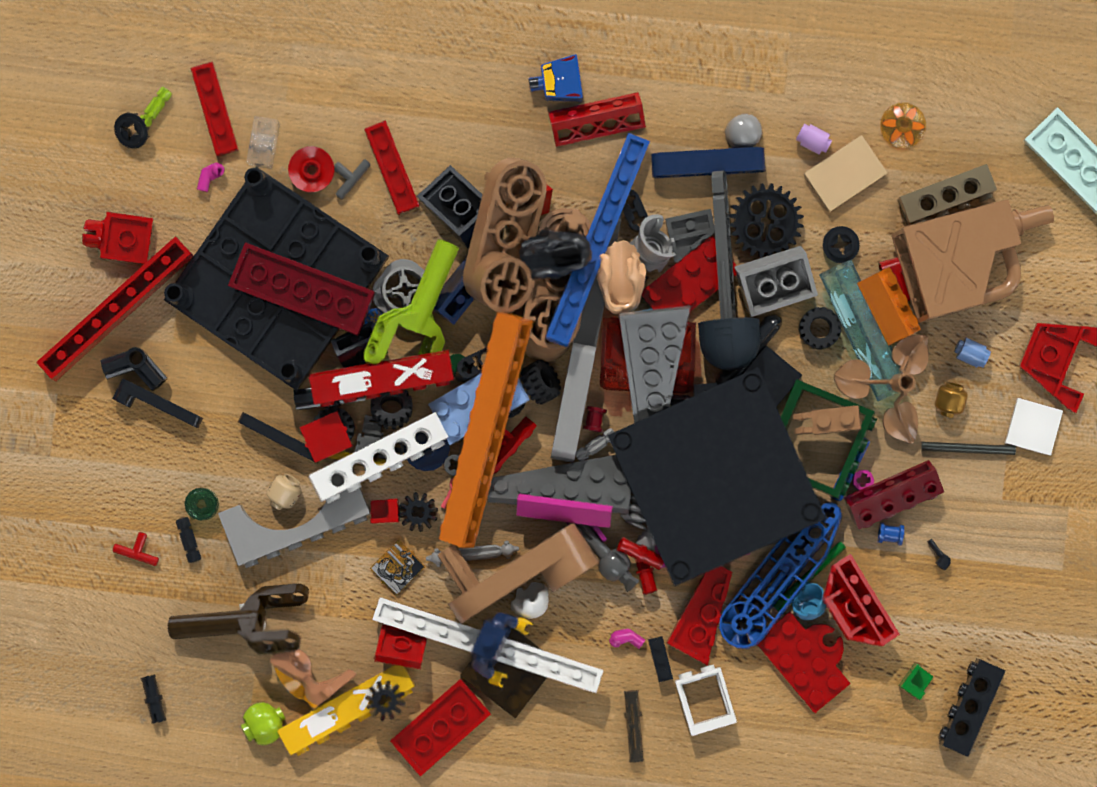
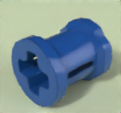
[878,522,904,546]

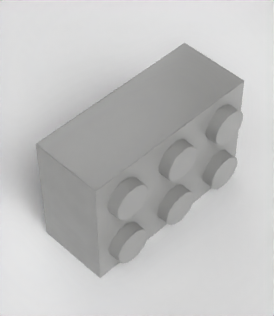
[734,246,818,317]

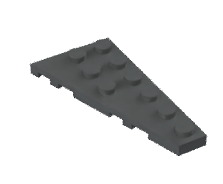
[619,306,691,423]
[488,455,632,514]

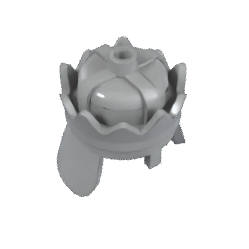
[630,214,676,272]

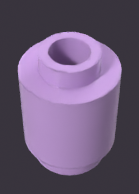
[796,124,832,155]

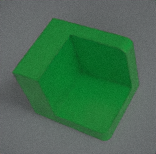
[898,663,933,700]

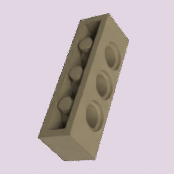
[897,164,997,225]

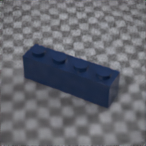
[433,257,474,324]

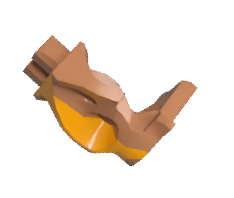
[269,642,357,710]

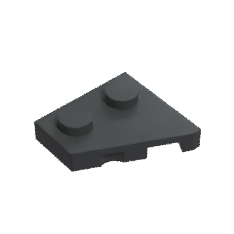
[665,209,715,263]

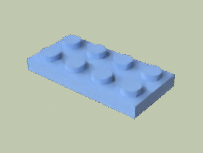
[428,373,530,445]

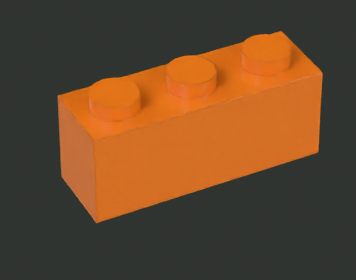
[857,267,921,346]

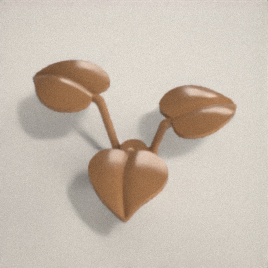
[834,335,929,444]

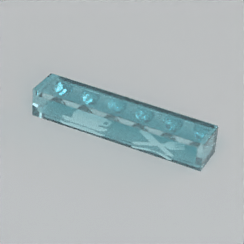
[819,260,901,402]

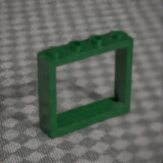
[781,379,877,500]

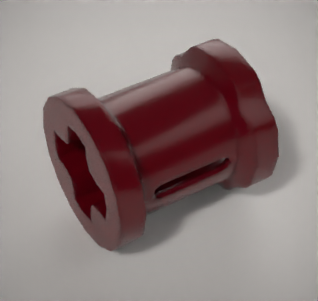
[583,406,607,433]

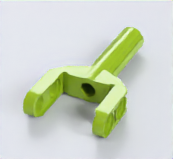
[364,239,459,365]

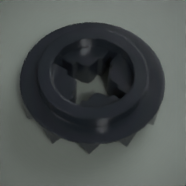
[114,112,150,149]
[823,226,860,263]

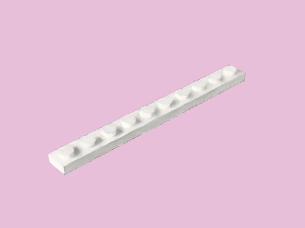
[372,597,603,693]

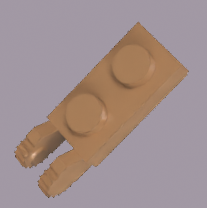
[793,405,861,435]

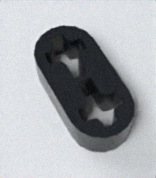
[622,189,648,232]

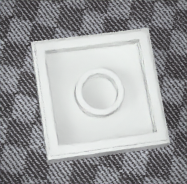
[1005,398,1063,456]

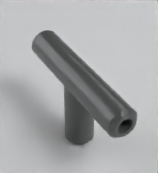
[334,159,371,199]

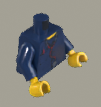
[471,613,532,688]

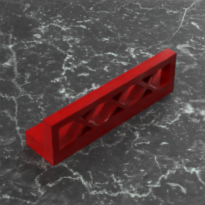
[548,92,646,147]

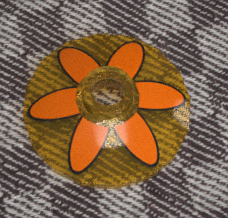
[880,103,926,148]

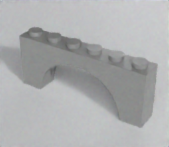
[218,466,371,568]

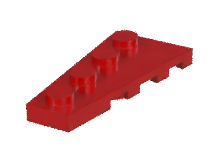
[666,566,733,666]

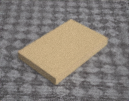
[804,135,888,213]

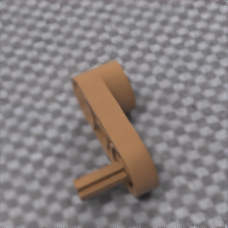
[463,158,547,312]
[522,208,591,362]
[437,523,600,624]

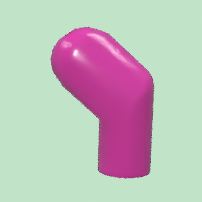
[197,163,225,192]
[609,628,645,649]

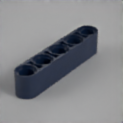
[651,147,766,178]

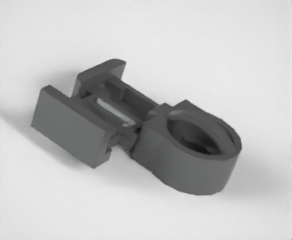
[355,415,404,459]

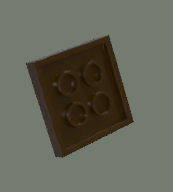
[460,628,547,719]

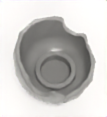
[725,114,763,148]

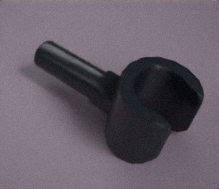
[927,539,951,571]

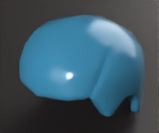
[792,583,827,620]

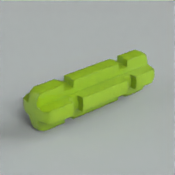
[140,87,172,127]

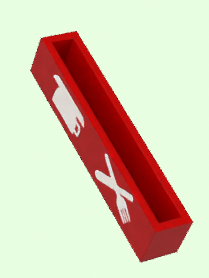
[309,350,454,407]

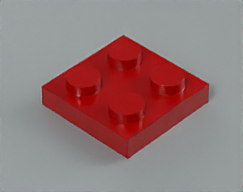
[374,623,428,670]

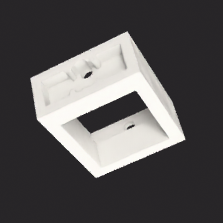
[674,664,737,736]

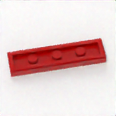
[190,62,239,157]
[364,120,420,215]

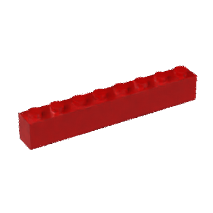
[36,236,194,381]

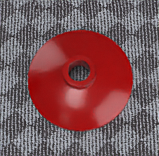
[288,146,335,193]

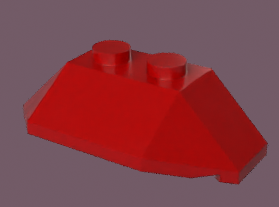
[822,554,900,647]

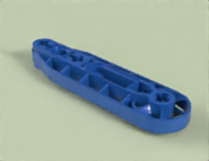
[719,502,842,649]

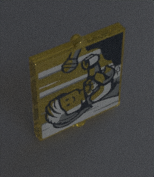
[370,539,426,595]

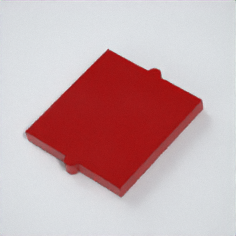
[299,411,353,463]

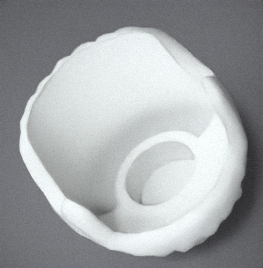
[511,582,549,619]

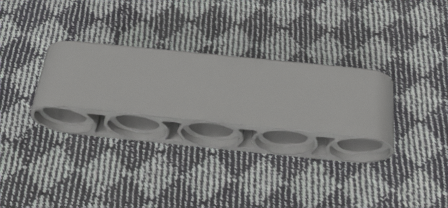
[551,343,596,460]

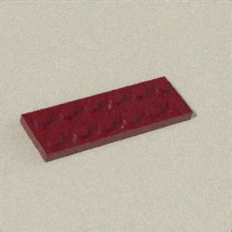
[228,242,376,336]

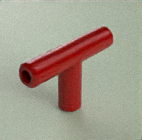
[112,532,159,566]

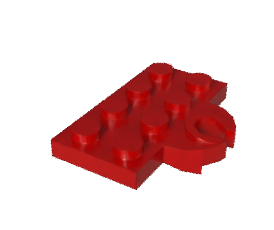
[757,611,851,713]

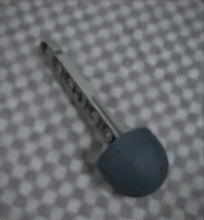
[698,170,760,371]

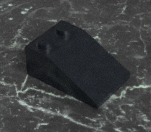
[417,165,483,249]

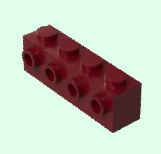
[843,460,944,530]

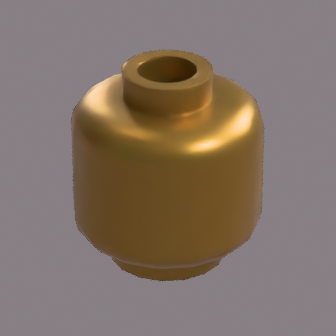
[934,382,968,418]

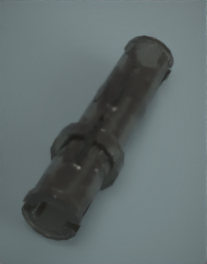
[624,690,644,762]

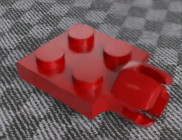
[82,212,154,264]

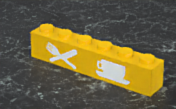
[277,665,416,756]

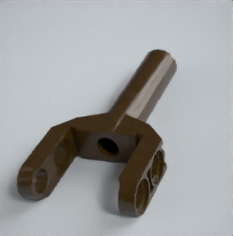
[168,583,309,655]

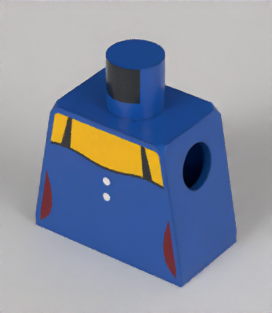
[528,54,583,102]

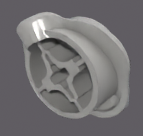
[372,259,425,313]

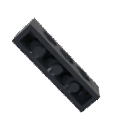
[938,658,1006,757]

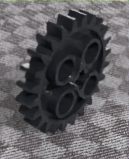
[729,183,804,258]

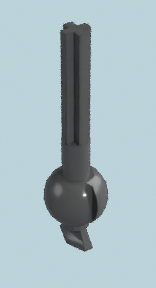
[569,523,639,592]

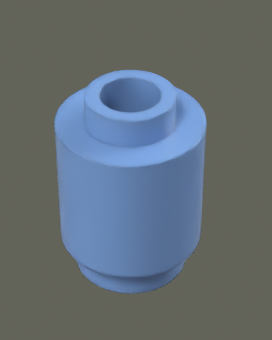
[954,337,991,368]

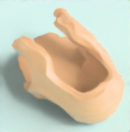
[596,240,646,315]

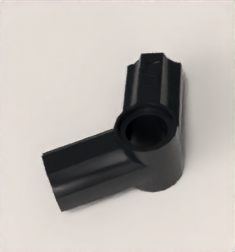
[100,347,168,391]

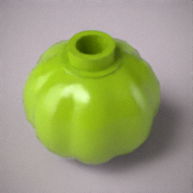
[240,702,286,745]

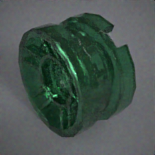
[184,488,219,521]

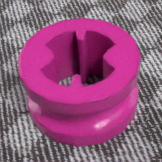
[852,470,874,490]

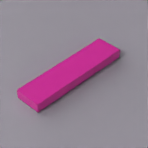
[516,494,612,528]

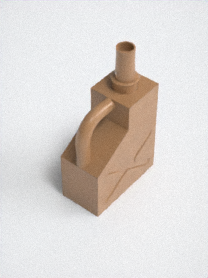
[891,199,1054,324]

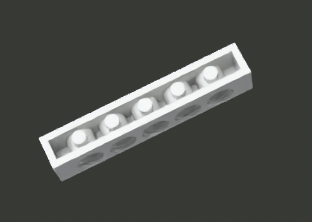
[308,412,448,504]

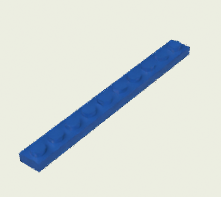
[545,133,650,348]

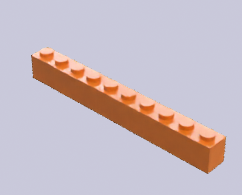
[439,312,533,548]

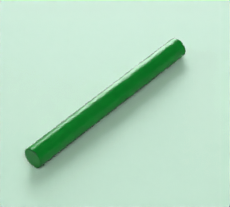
[774,541,846,612]

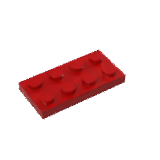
[641,235,737,313]
[390,678,491,777]

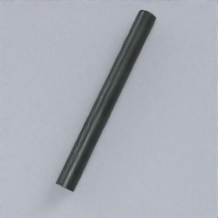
[921,441,1016,455]

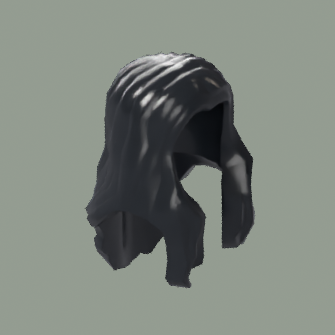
[519,229,592,280]

